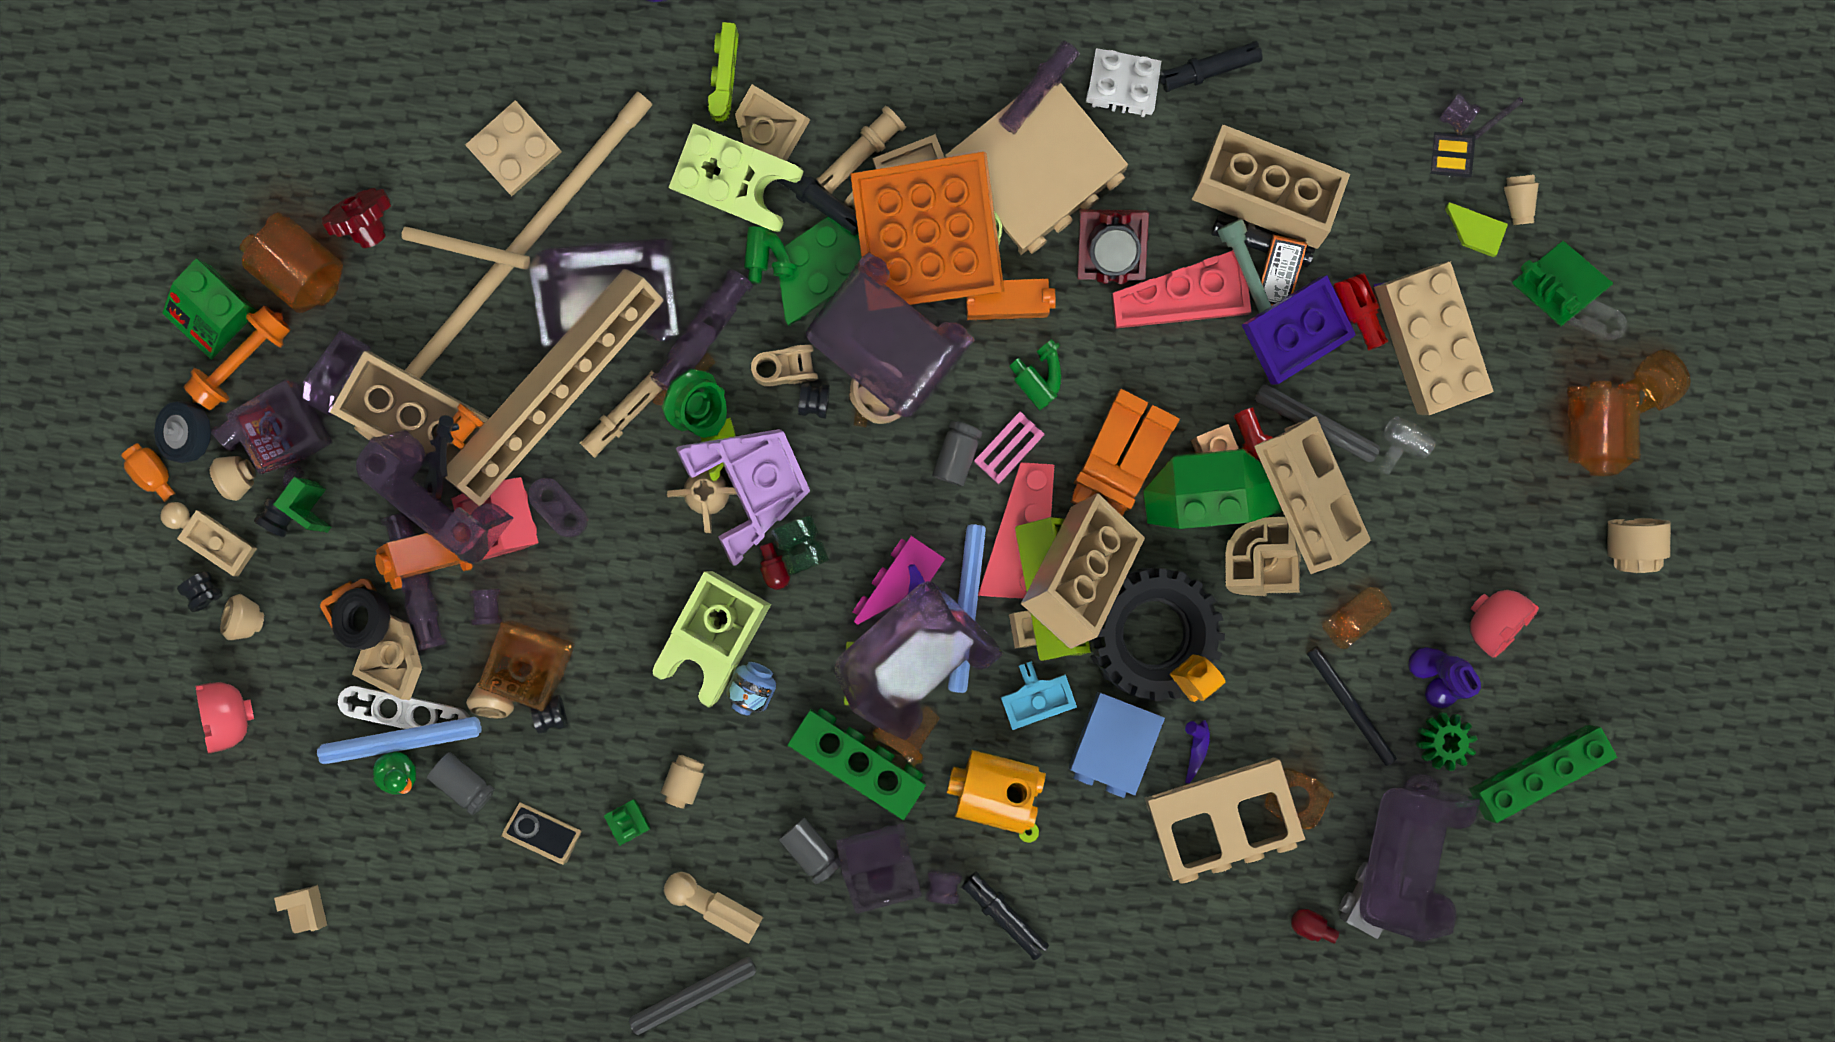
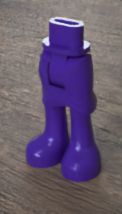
[1408,647,1481,708]

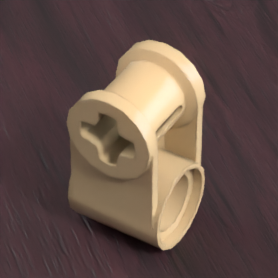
[751,345,818,386]

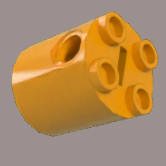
[947,750,1046,834]

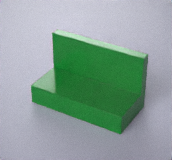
[273,477,331,532]

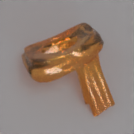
[872,706,940,767]
[1265,768,1334,830]

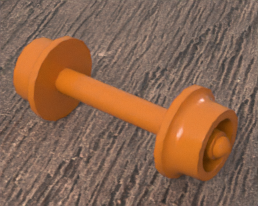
[184,306,291,410]

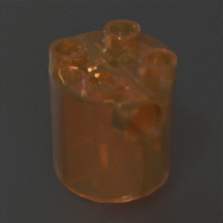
[239,212,343,313]
[1567,381,1641,476]

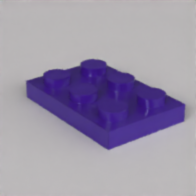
[1242,275,1356,385]

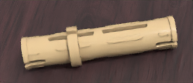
[579,370,667,458]

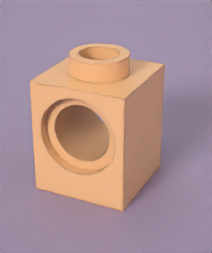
[1191,424,1239,453]

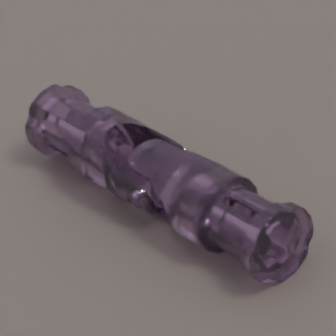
[650,269,753,392]
[381,512,447,652]

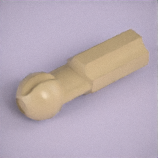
[664,872,763,944]

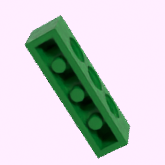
[788,707,926,820]
[1469,725,1618,824]

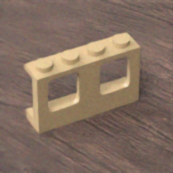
[1254,416,1371,574]
[1144,758,1305,883]

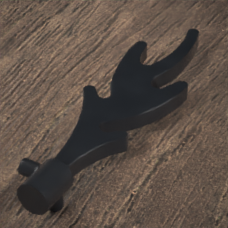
[422,415,459,502]

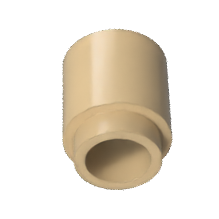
[661,755,705,809]

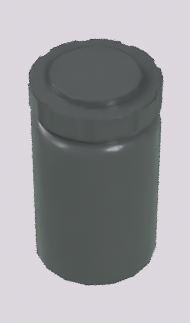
[932,421,983,487]
[427,752,495,815]
[778,817,842,885]

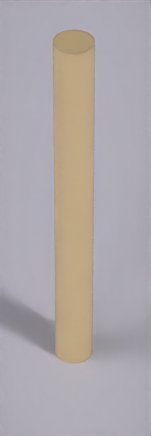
[402,227,530,270]

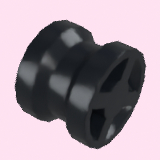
[798,382,830,419]
[254,497,293,537]
[177,571,223,612]
[531,695,567,734]

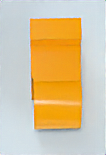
[1170,654,1226,702]

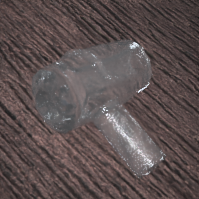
[1377,416,1436,475]

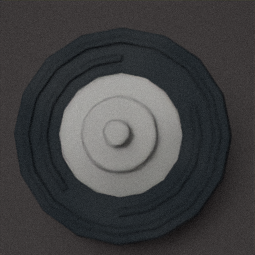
[154,401,211,463]

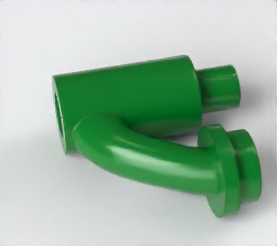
[744,226,797,284]
[1009,339,1062,411]

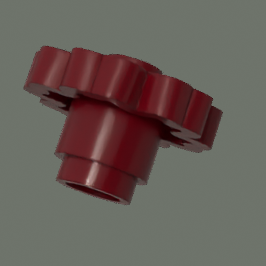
[322,188,391,248]

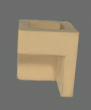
[274,885,327,933]

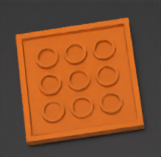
[850,152,1005,311]

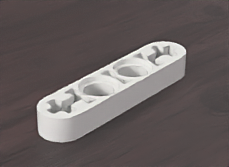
[338,686,470,729]

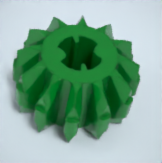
[1416,712,1478,771]

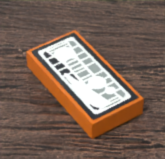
[1260,234,1307,306]

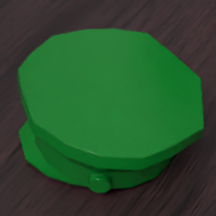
[662,369,727,438]

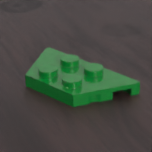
[779,217,864,326]

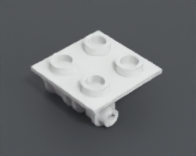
[1086,48,1162,117]

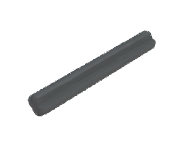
[1255,385,1380,462]
[629,957,756,1035]

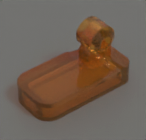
[1322,587,1392,649]

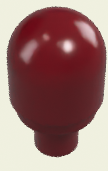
[760,542,791,590]
[1291,909,1340,944]

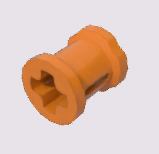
[451,403,484,450]

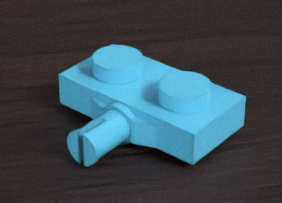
[1001,661,1077,730]

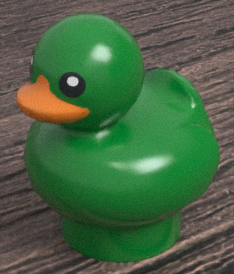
[373,751,417,795]

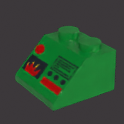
[162,258,258,360]

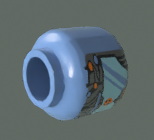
[726,662,776,715]

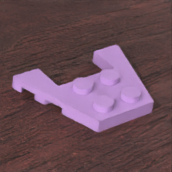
[676,429,810,566]

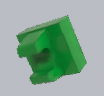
[604,799,651,846]

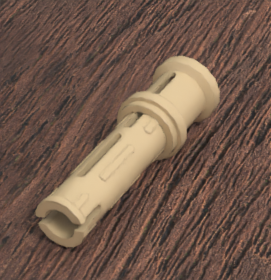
[816,106,906,194]

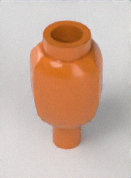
[121,443,176,502]

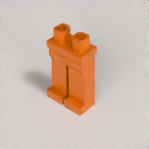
[1071,389,1180,516]

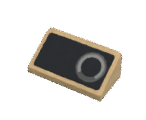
[501,802,582,865]

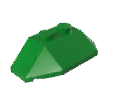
[1144,449,1283,529]

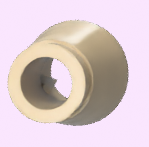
[1504,175,1539,225]

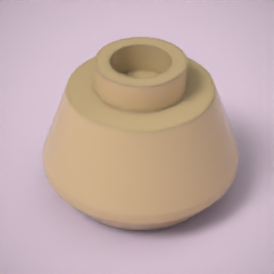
[210,456,256,501]
[220,594,264,640]
[466,677,514,718]

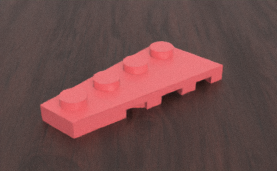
[1111,250,1251,329]
[978,462,1054,599]

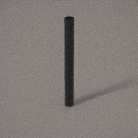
[1306,646,1397,766]

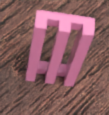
[974,412,1045,484]

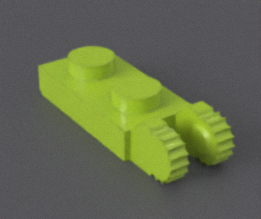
[708,22,739,123]

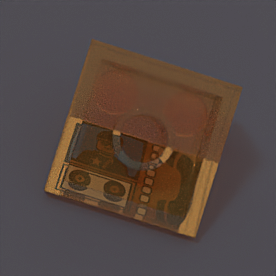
[478,620,575,711]

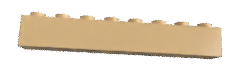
[444,269,664,507]

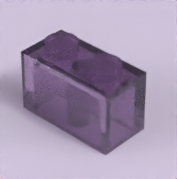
[300,330,371,417]

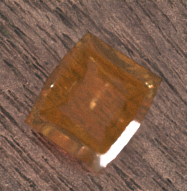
[1612,349,1691,418]

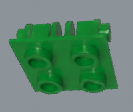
[1512,241,1613,326]

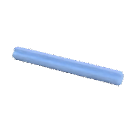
[948,524,986,693]
[317,717,482,764]

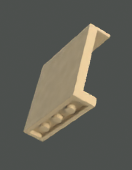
[945,71,1128,255]

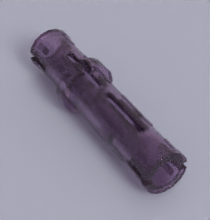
[998,41,1080,135]

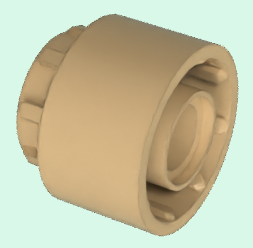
[1607,518,1671,573]

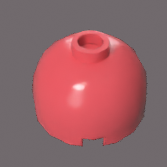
[1470,590,1539,658]
[195,682,254,754]

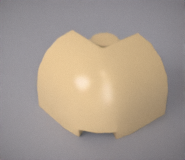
[1225,517,1301,596]

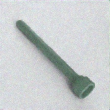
[1217,219,1271,314]

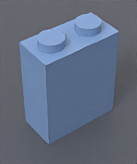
[1068,692,1165,798]

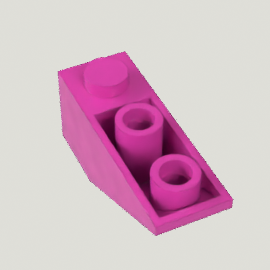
[853,536,945,624]

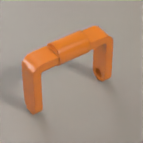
[320,579,376,630]

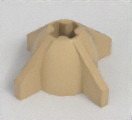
[667,470,737,533]

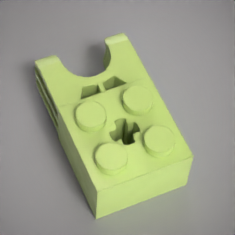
[669,124,804,232]
[653,571,771,707]

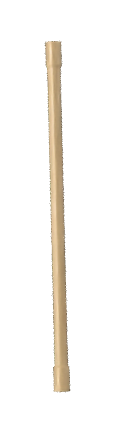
[354,92,652,440]

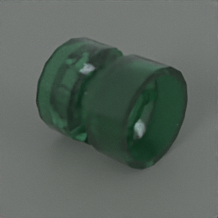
[771,515,829,576]

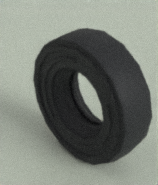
[331,588,391,650]

